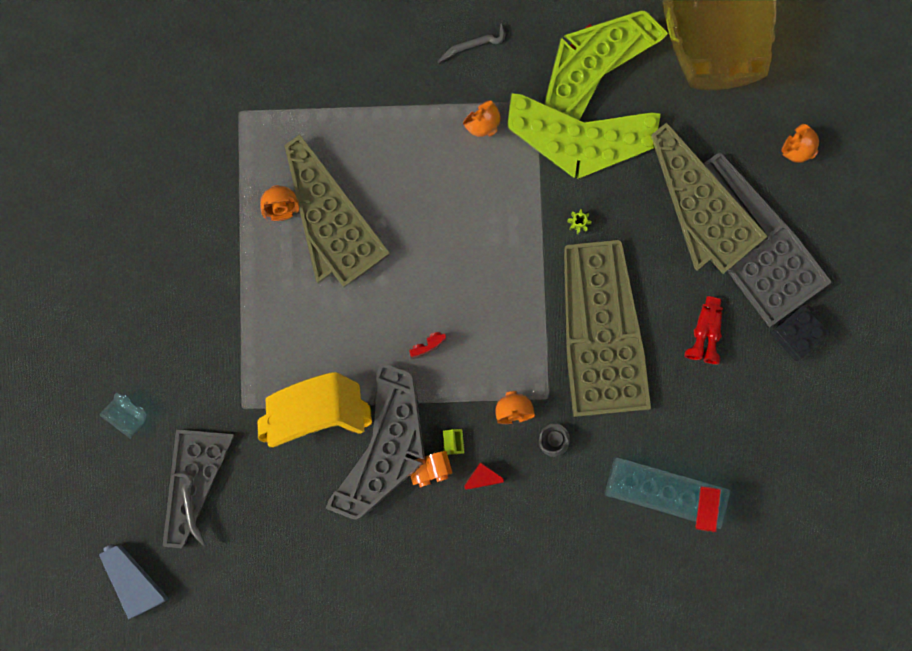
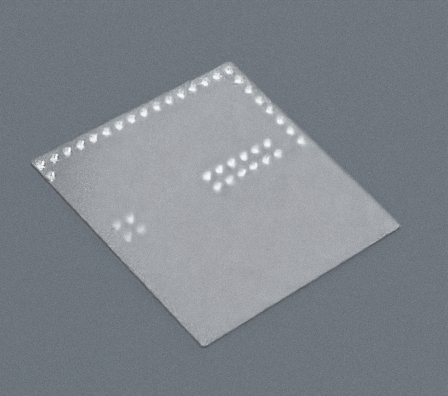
[238,102,549,409]

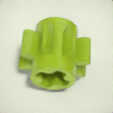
[567,209,592,234]

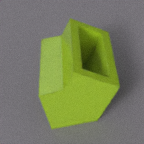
[443,429,464,455]

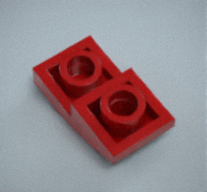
[409,332,446,360]
[695,486,721,532]

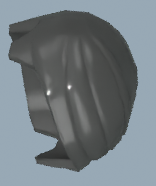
[539,424,570,457]

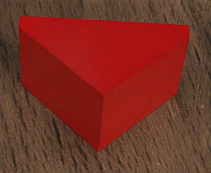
[465,463,504,490]

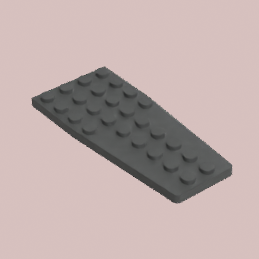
[703,153,831,327]

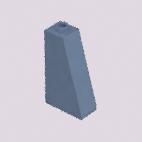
[99,544,169,619]

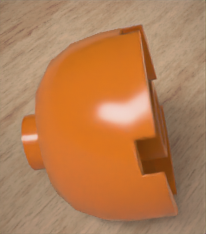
[463,100,501,137]
[782,124,819,163]
[260,185,299,221]
[495,391,535,424]

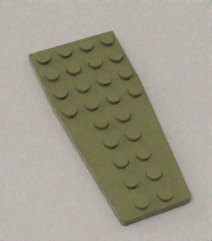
[564,240,651,417]

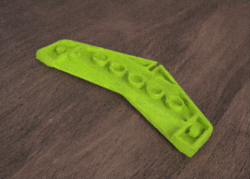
[544,11,668,120]
[507,93,660,178]

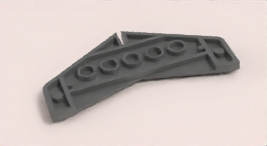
[326,363,425,520]

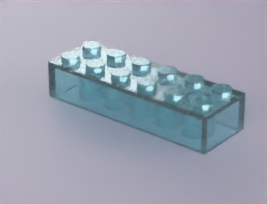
[604,457,731,529]

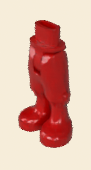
[684,296,723,364]

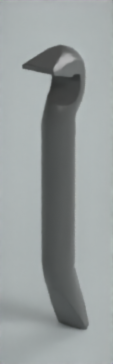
[438,23,506,64]
[172,471,206,547]

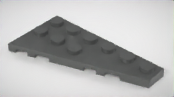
[163,430,235,548]

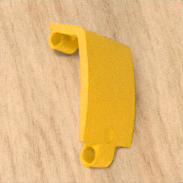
[257,372,372,448]

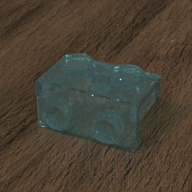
[100,393,147,439]

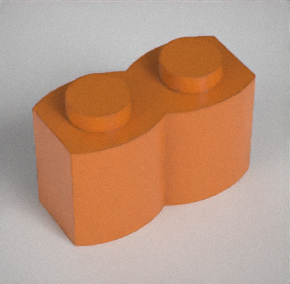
[410,451,453,487]

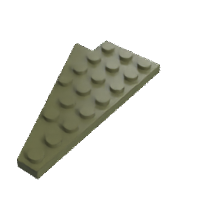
[651,123,768,274]
[284,134,390,288]

